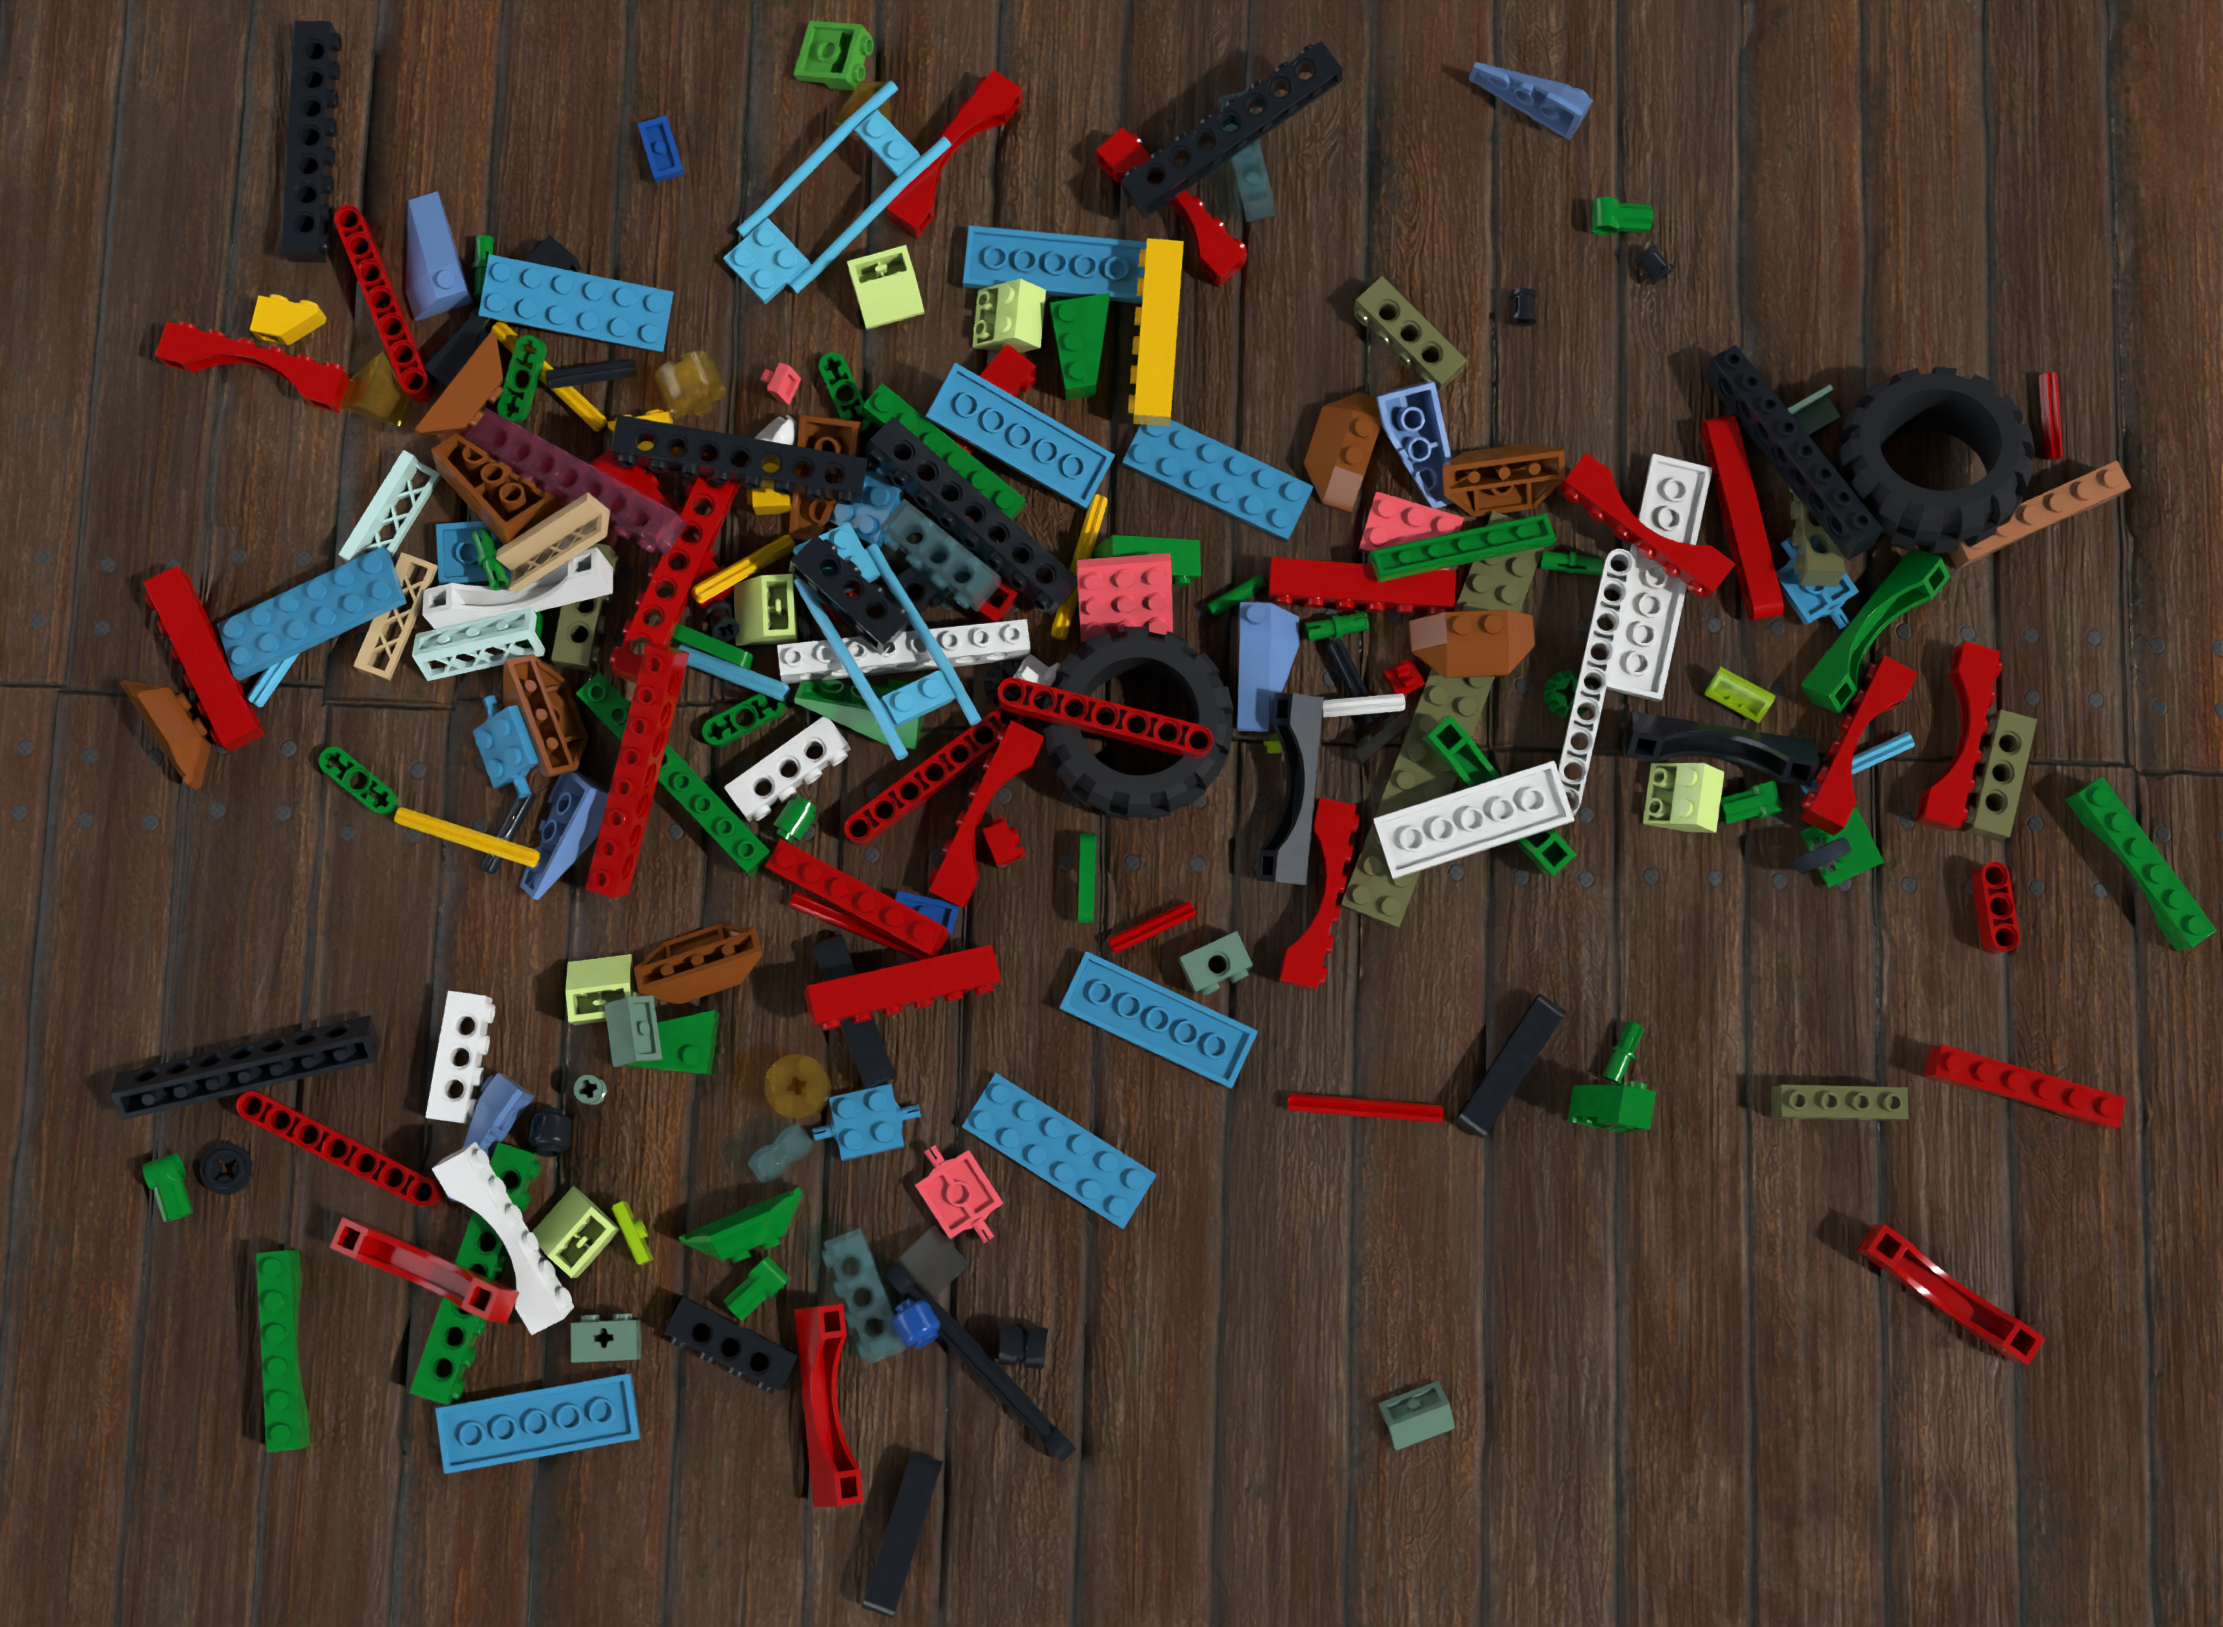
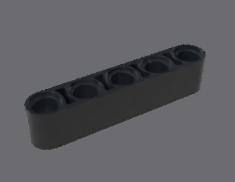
[812,933,896,1089]
[1455,993,1566,1139]
[862,1451,943,1618]

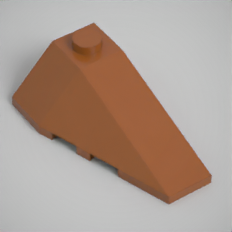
[789,415,861,541]

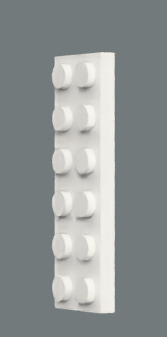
[1373,761,1575,879]

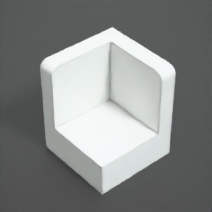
[1013,654,1061,700]

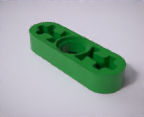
[497,335,547,423]
[819,352,872,437]
[671,624,755,670]
[702,693,787,748]
[319,747,398,816]
[1078,833,1096,924]

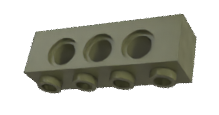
[1353,276,1468,394]
[1789,464,1845,587]
[551,544,619,672]
[1963,709,2037,842]
[1771,1085,1908,1121]

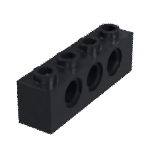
[881,521,991,626]
[789,535,909,654]
[664,1297,799,1394]

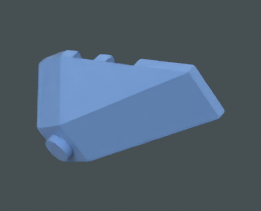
[1469,62,1593,141]
[406,191,474,321]
[1376,382,1454,509]
[1237,602,1299,732]
[520,770,610,900]
[447,1072,535,1202]

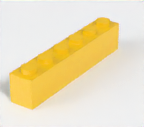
[1128,238,1184,427]

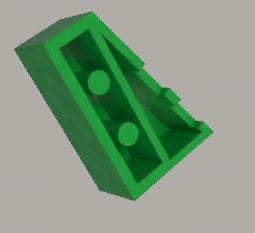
[1050,293,1110,401]

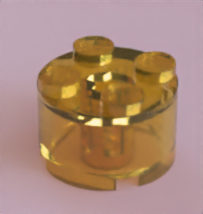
[654,351,727,418]
[764,1054,832,1120]

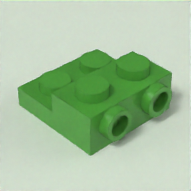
[794,21,874,91]

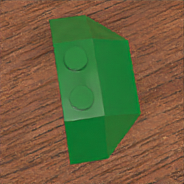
[679,1187,804,1264]

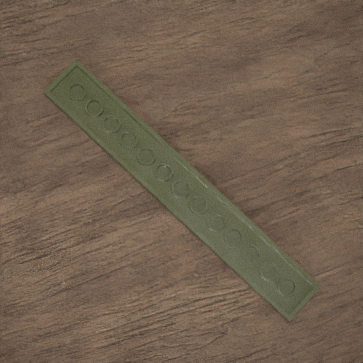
[1340,511,1544,929]

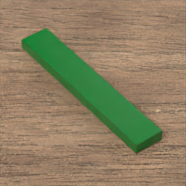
[1370,513,1556,583]

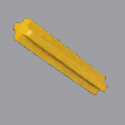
[691,535,796,603]

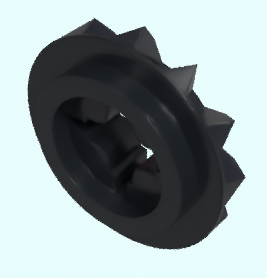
[984,659,1021,706]
[200,1143,254,1195]

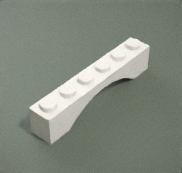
[422,547,613,629]
[432,1142,574,1335]

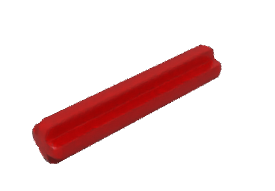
[2039,372,2063,460]
[1108,901,1196,953]

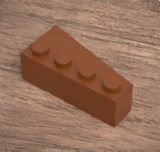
[431,433,559,545]

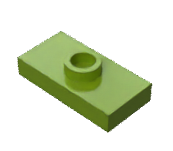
[1704,667,1775,724]
[612,1201,654,1265]

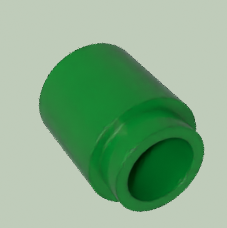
[773,795,817,843]

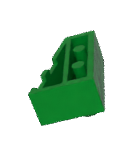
[1092,535,1201,587]
[611,1010,719,1076]
[1567,1081,1656,1134]

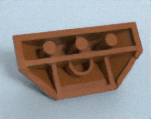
[415,331,504,436]
[1303,392,1382,514]
[1442,444,1565,517]
[1409,610,1535,679]
[503,654,589,777]
[120,679,211,790]
[633,923,763,1004]

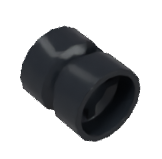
[998,1322,1048,1370]

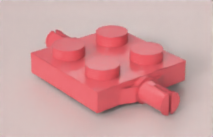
[915,1145,1004,1244]

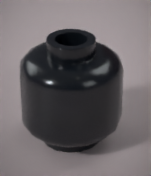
[529,1108,572,1157]

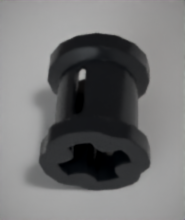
[1635,244,1675,285]
[1509,288,1537,327]
[705,600,739,642]

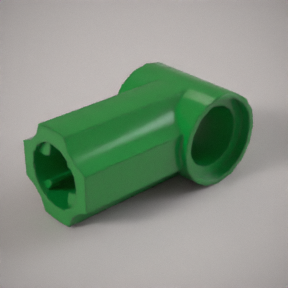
[1591,197,1653,235]
[1719,781,1784,826]
[143,1153,194,1222]
[724,1256,791,1321]

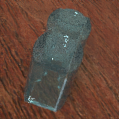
[747,1124,816,1183]

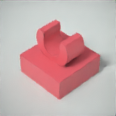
[760,362,801,405]

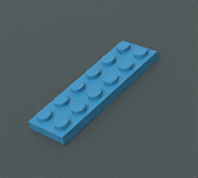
[963,226,1147,304]
[479,254,674,353]
[924,363,1115,510]
[1122,420,1314,543]
[217,546,407,681]
[1059,951,1258,1089]
[962,1073,1157,1229]
[435,1373,641,1474]

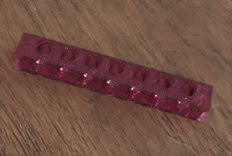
[465,407,687,555]

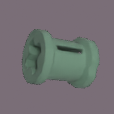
[573,1075,607,1105]

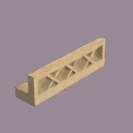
[496,492,610,594]
[353,552,438,681]

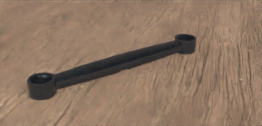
[884,1261,1076,1463]

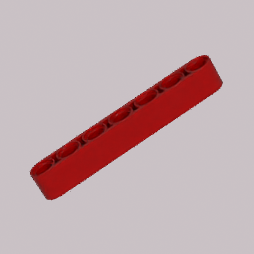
[334,205,434,403]
[1701,415,1784,621]
[998,677,1213,759]
[844,706,1024,846]
[236,1091,443,1207]

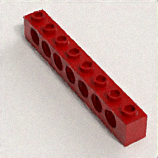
[609,452,747,684]
[585,644,690,898]

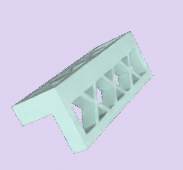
[338,450,442,563]
[412,608,545,681]

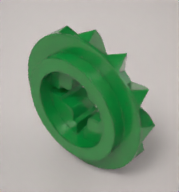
[1543,670,1592,719]

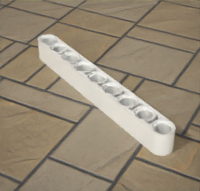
[1558,549,1634,816]

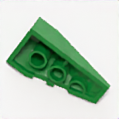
[794,680,924,749]

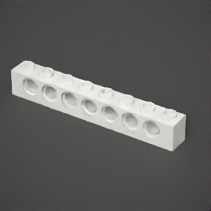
[777,619,1030,684]

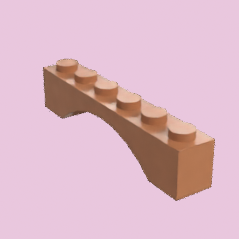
[1948,461,2131,569]

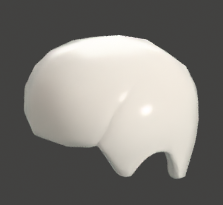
[754,414,799,446]

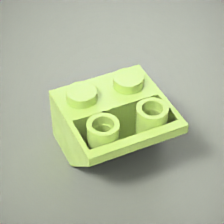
[847,245,925,330]
[972,279,1046,353]
[734,574,798,646]
[1643,763,1724,833]
[565,954,636,1025]
[531,1186,621,1278]

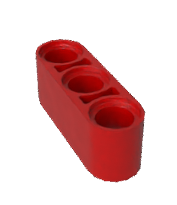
[1971,861,2020,954]

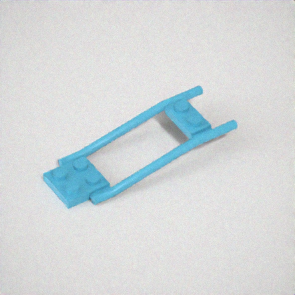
[723,80,952,305]
[793,523,982,760]

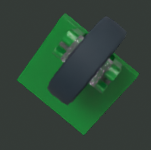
[1794,807,1884,888]

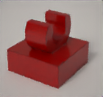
[1383,657,1425,696]

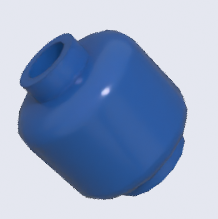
[892,1298,940,1349]

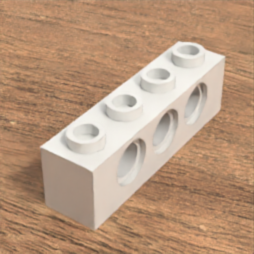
[724,716,851,822]
[425,991,495,1124]

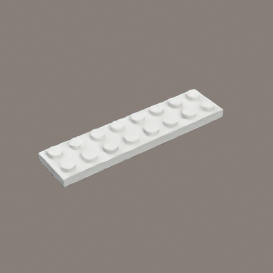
[1599,454,1713,702]

